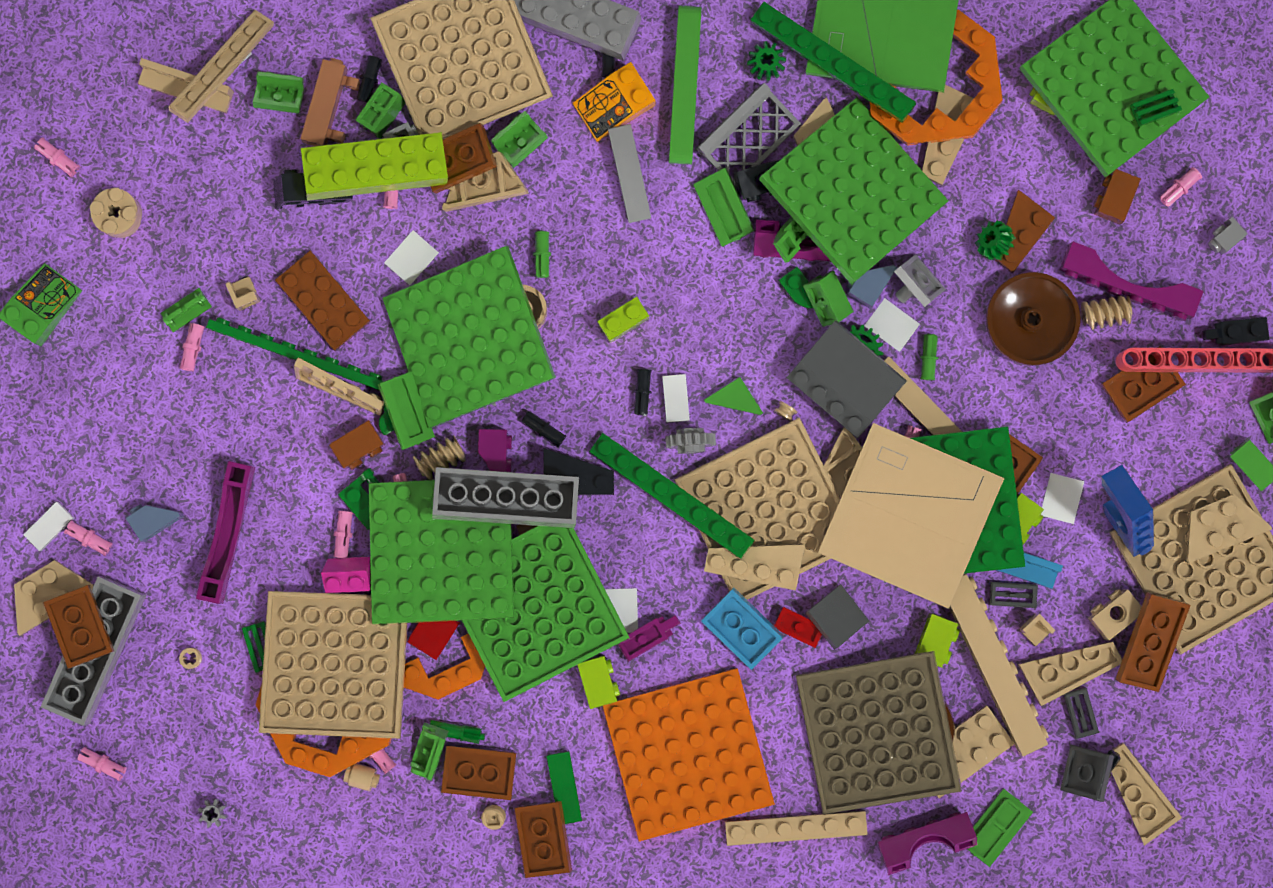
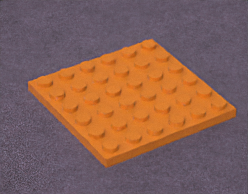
[603,668,775,842]

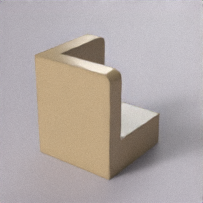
[225,277,261,311]
[1018,613,1056,646]

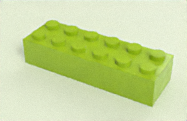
[301,132,448,201]

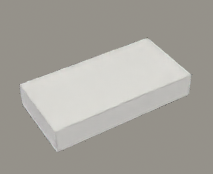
[662,374,690,423]
[23,502,74,551]

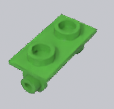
[160,288,212,333]

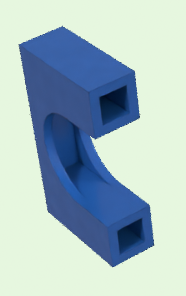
[1101,465,1154,557]

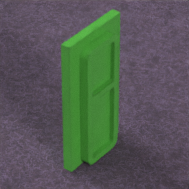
[693,168,755,247]
[378,371,435,450]
[968,788,1033,867]

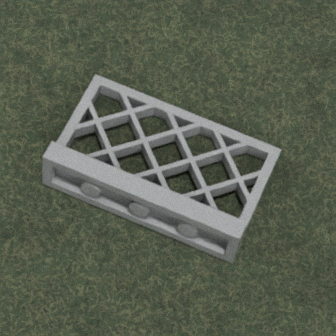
[695,83,801,188]

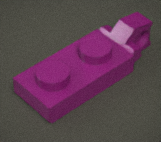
[618,615,681,662]

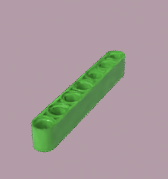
[669,5,702,165]

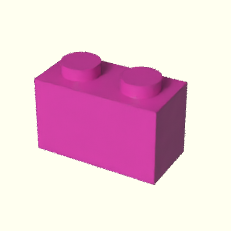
[321,557,371,593]

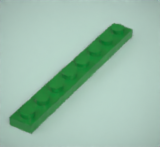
[750,2,916,123]
[206,317,384,391]
[589,433,755,559]

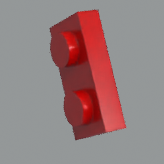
[774,607,822,648]

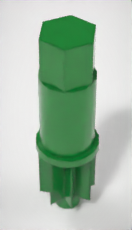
[430,720,486,744]

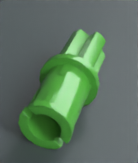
[533,231,551,278]
[920,334,939,381]

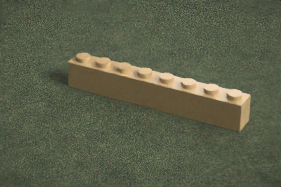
[949,574,1049,756]

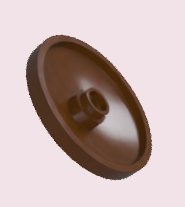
[986,272,1080,366]

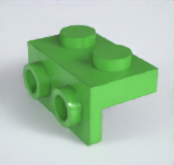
[253,72,304,114]
[491,111,548,168]

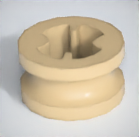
[774,401,798,422]
[179,648,202,669]

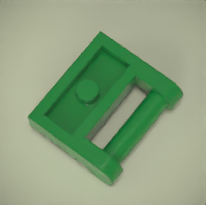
[338,468,380,530]

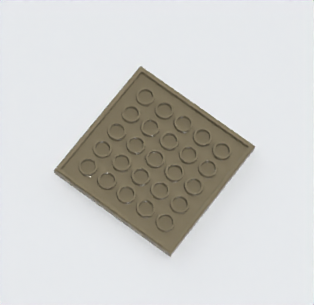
[796,651,962,814]

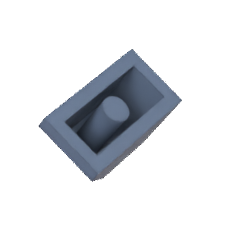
[846,265,897,309]
[126,504,184,542]

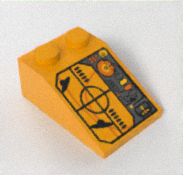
[572,62,656,142]

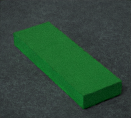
[547,751,582,824]

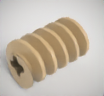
[1081,296,1132,330]
[413,434,466,480]

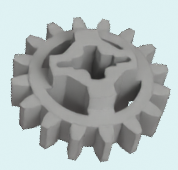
[665,428,716,454]

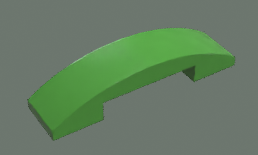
[773,216,808,263]

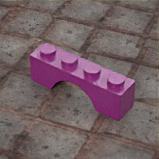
[753,220,831,262]
[878,812,977,875]

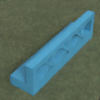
[996,553,1063,589]

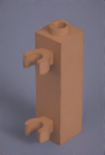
[301,58,361,146]

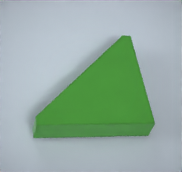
[704,377,763,415]

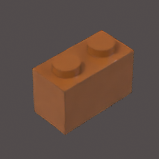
[1093,169,1141,225]
[329,420,385,470]

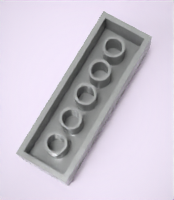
[515,0,642,61]
[432,467,579,528]
[40,576,146,726]

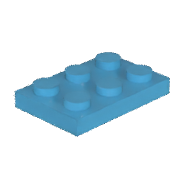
[701,588,784,670]

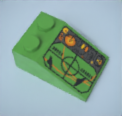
[0,263,83,346]

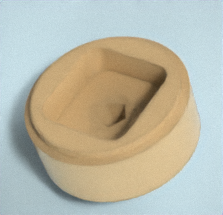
[481,805,506,830]

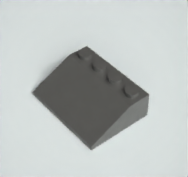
[786,320,907,438]

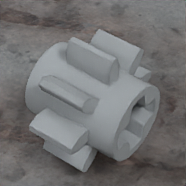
[198,798,228,828]

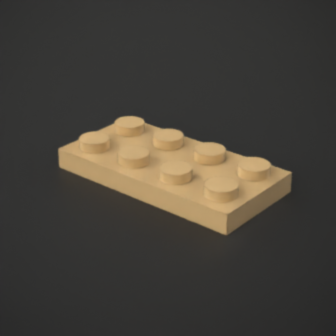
[937,705,1015,799]

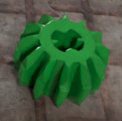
[747,41,786,82]
[975,220,1016,261]

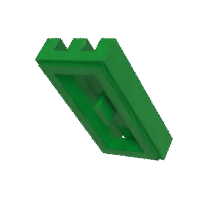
[1130,89,1182,127]
[242,621,266,673]

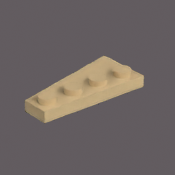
[922,85,974,186]
[294,358,384,416]
[704,544,805,591]
[1018,641,1122,706]
[1112,742,1182,846]

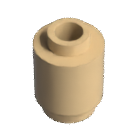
[343,763,380,792]

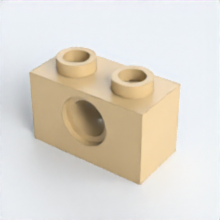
[1088,589,1142,641]

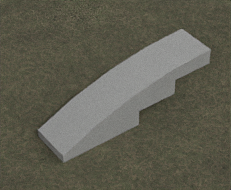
[608,124,651,223]

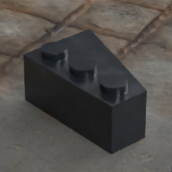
[273,169,353,209]
[543,448,614,496]

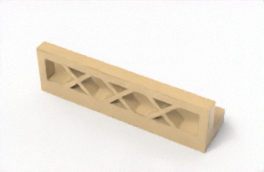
[138,58,234,114]

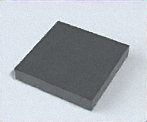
[806,584,869,650]
[1060,745,1114,802]

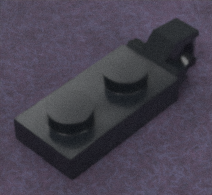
[1202,317,1270,346]

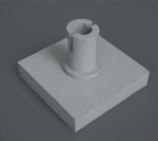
[894,254,946,307]

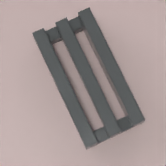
[989,582,1038,608]
[1063,687,1099,739]

